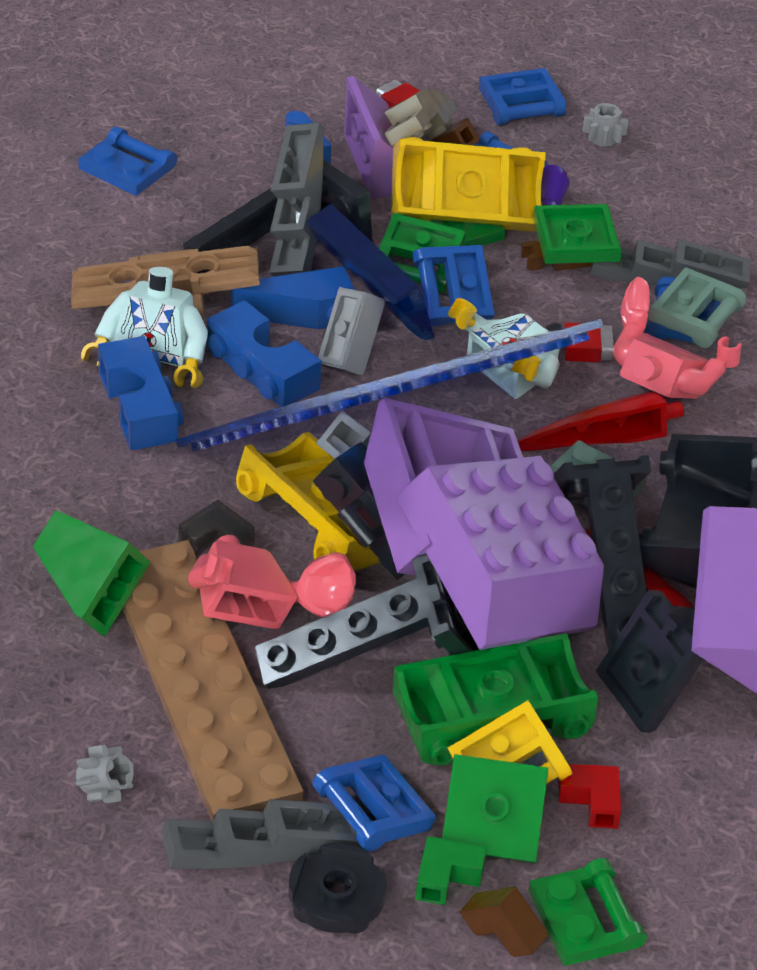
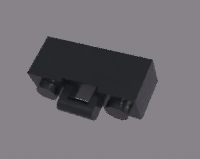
[313,441,406,581]

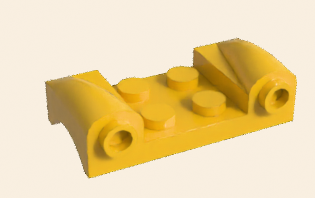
[391,137,546,232]
[236,432,380,571]

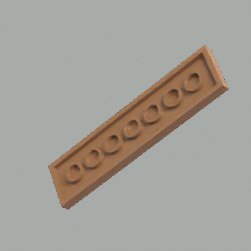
[122,540,304,821]

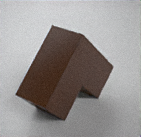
[429,117,479,145]
[459,886,549,957]

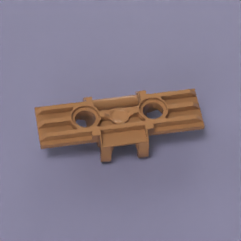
[71,246,260,318]

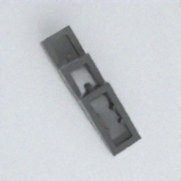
[269,122,323,277]
[590,239,751,289]
[162,799,362,869]

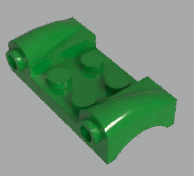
[393,633,598,766]

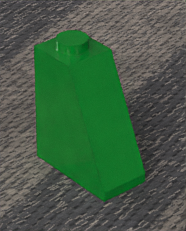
[33,510,151,637]

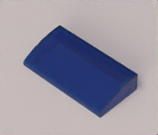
[306,204,435,341]

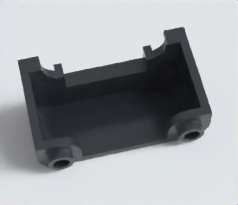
[638,434,757,590]

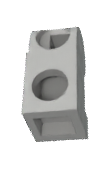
[316,411,371,458]

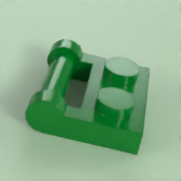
[372,213,466,295]
[528,858,647,966]

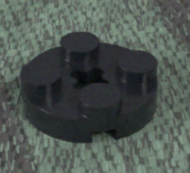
[288,843,387,934]

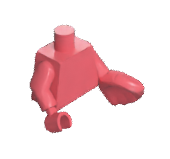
[613,277,742,399]
[188,535,356,629]

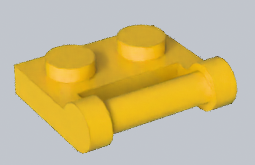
[448,700,573,784]

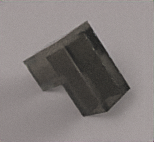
[178,500,255,556]

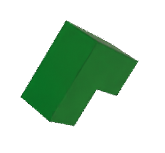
[415,836,487,905]

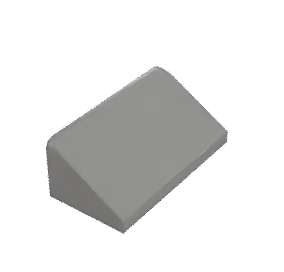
[318,287,385,375]

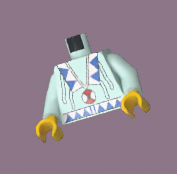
[81,267,208,388]
[448,298,566,399]

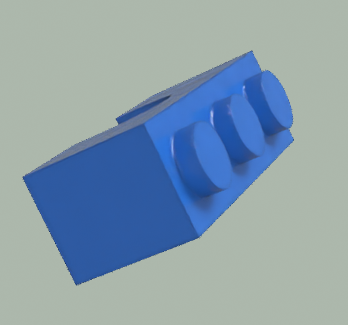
[206,300,322,409]
[98,336,184,451]

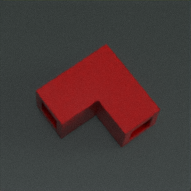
[558,764,621,829]

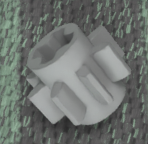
[582,103,628,146]
[76,744,134,803]

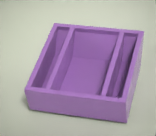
[364,397,523,576]
[396,456,604,650]
[691,506,757,693]

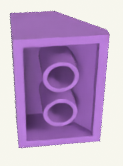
[344,76,394,199]

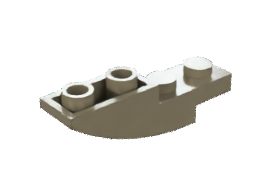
[384,89,459,146]

